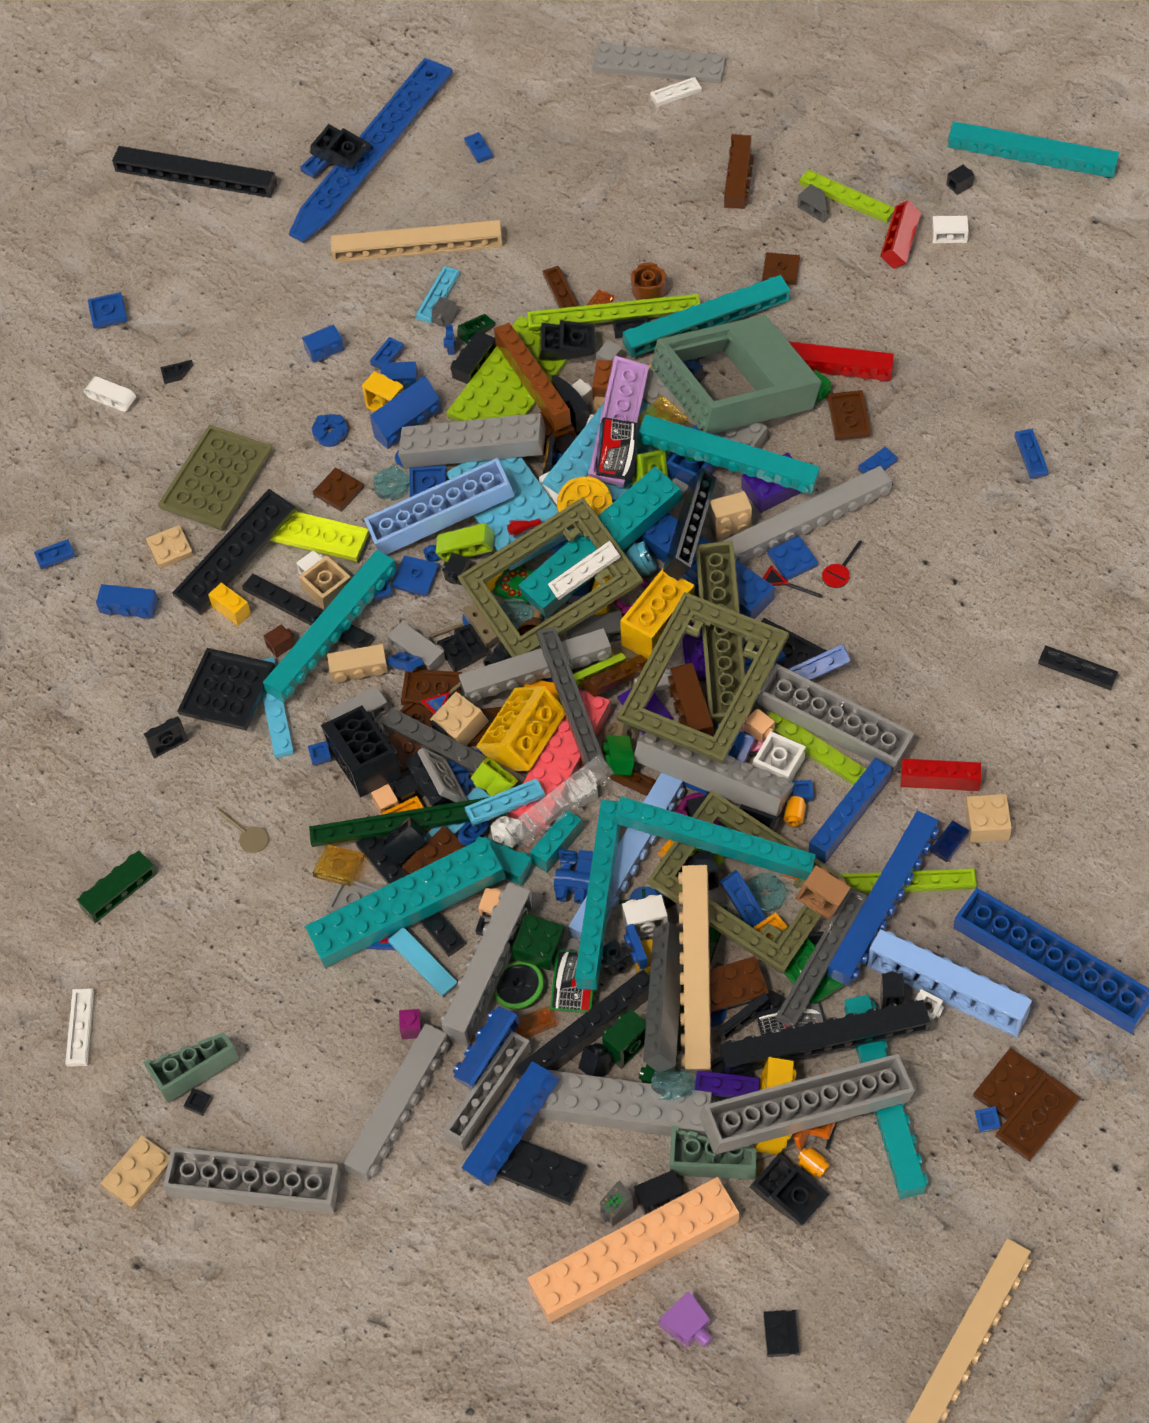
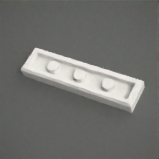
[548,541,621,600]
[65,988,94,1067]

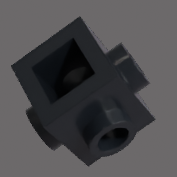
[601,939,631,976]

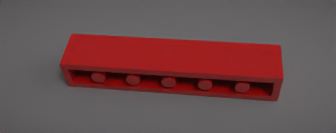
[789,341,894,381]

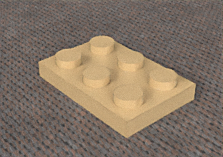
[100,1135,170,1210]

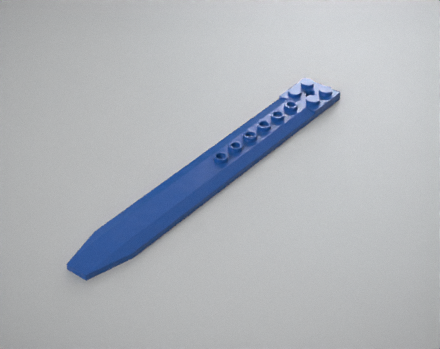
[289,58,453,242]

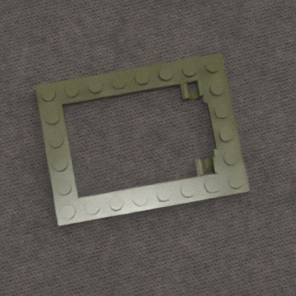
[457,497,643,657]
[617,592,789,764]
[646,790,846,974]

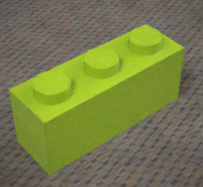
[435,523,495,563]

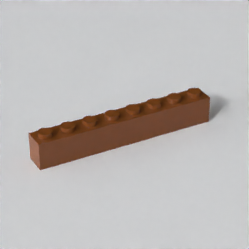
[494,322,571,431]

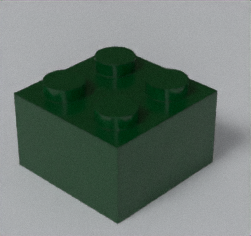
[512,914,564,971]
[602,1009,646,1069]

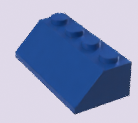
[370,376,441,449]
[453,1006,520,1090]

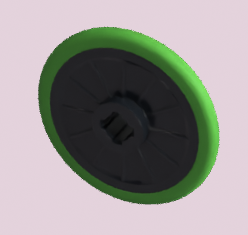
[493,961,544,1009]

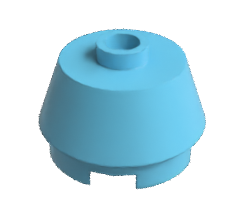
[624,541,658,577]

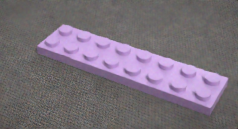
[588,356,649,487]

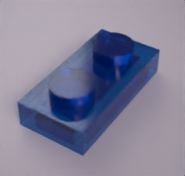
[930,820,969,862]

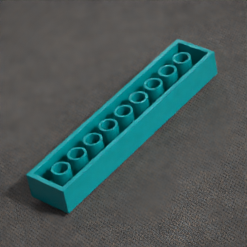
[518,466,682,618]
[305,837,506,968]

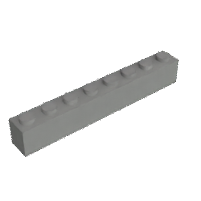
[459,628,612,702]
[344,1024,450,1182]

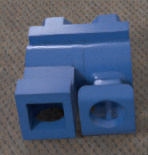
[553,849,593,904]

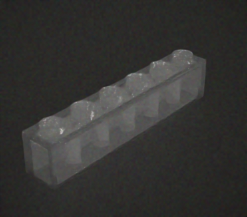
[505,754,614,847]

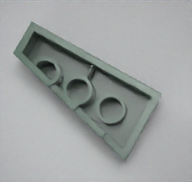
[143,1032,239,1103]
[670,1126,756,1180]

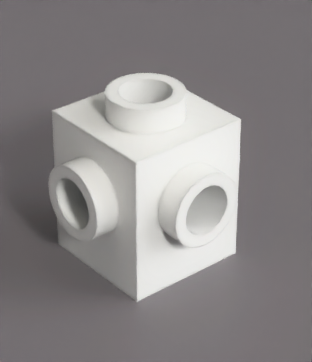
[490,816,523,848]

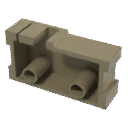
[463,604,501,649]

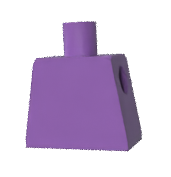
[659,1291,713,1347]

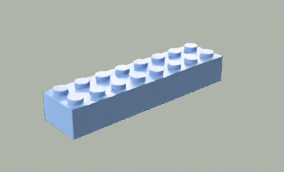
[364,458,515,555]
[867,929,1032,1038]

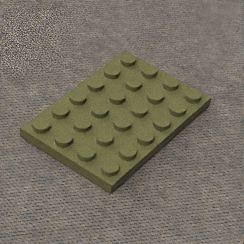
[158,424,273,531]

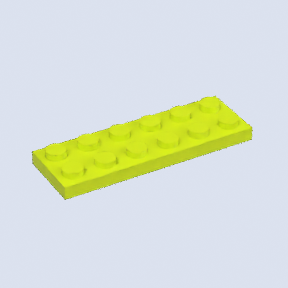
[269,512,370,562]

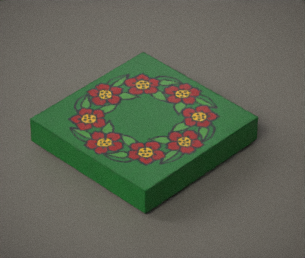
[493,566,533,607]

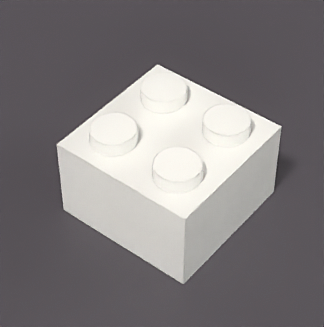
[753,731,806,782]
[622,895,668,940]

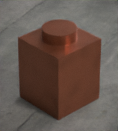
[263,624,294,658]

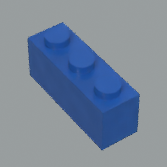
[96,584,158,618]

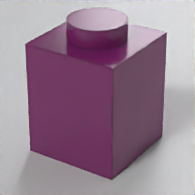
[399,1009,422,1039]

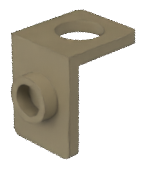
[602,722,639,747]

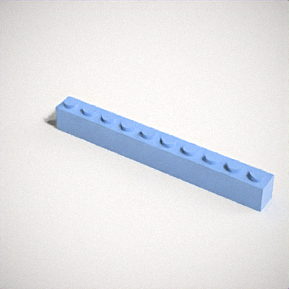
[568,772,685,938]

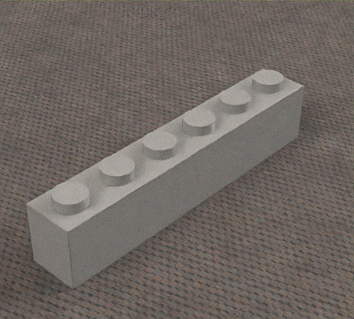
[443,1031,531,1151]

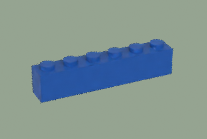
[809,758,892,863]
[461,1061,559,1187]

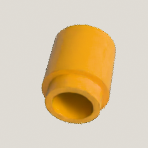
[784,796,806,827]
[797,1147,830,1178]

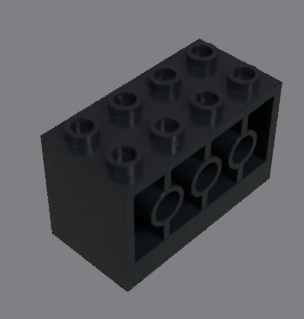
[321,705,402,798]

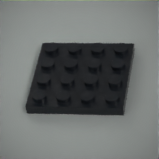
[177,648,276,731]

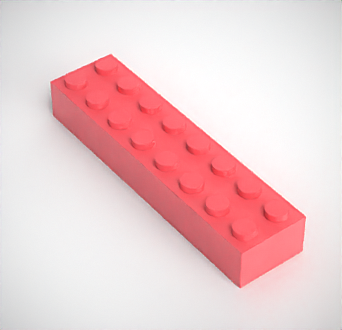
[509,688,611,835]

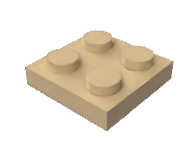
[146,525,193,569]

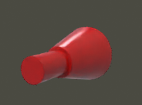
[507,518,541,538]

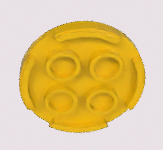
[557,476,612,529]

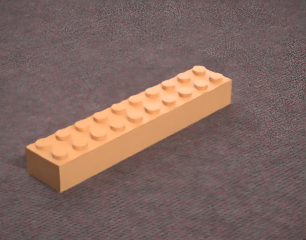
[527,1177,739,1323]

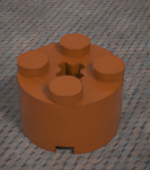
[631,262,666,300]

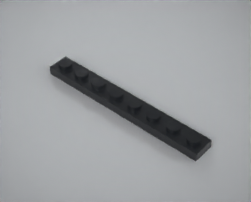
[242,573,374,649]
[356,837,465,957]

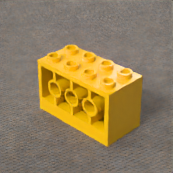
[620,569,695,660]
[476,686,565,771]

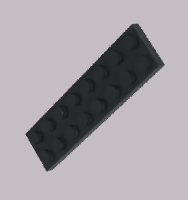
[172,489,297,615]

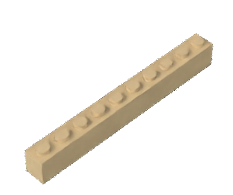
[331,220,502,262]
[679,865,712,1073]
[906,1238,1032,1423]

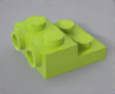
[632,449,668,485]

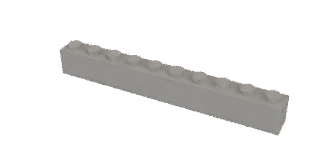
[722,466,892,564]

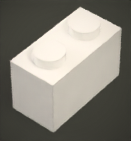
[932,216,968,243]

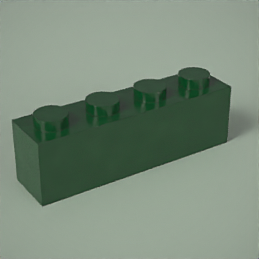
[77,850,157,923]

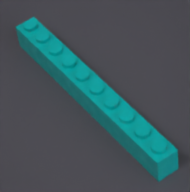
[948,121,1120,178]
[622,275,790,358]
[638,414,820,494]
[263,550,396,702]
[613,796,816,880]
[575,800,621,990]
[844,994,928,1199]

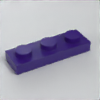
[694,1070,760,1098]

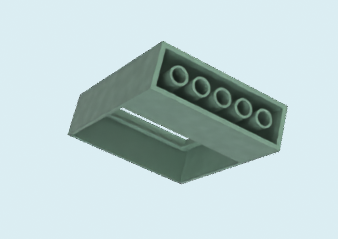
[651,315,821,434]

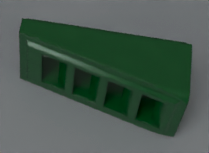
[457,314,496,344]

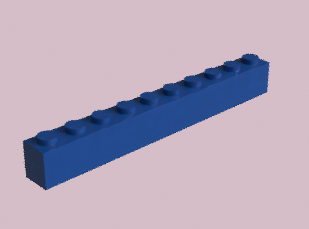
[827,810,940,986]

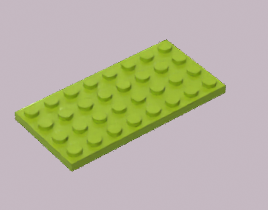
[446,316,570,421]

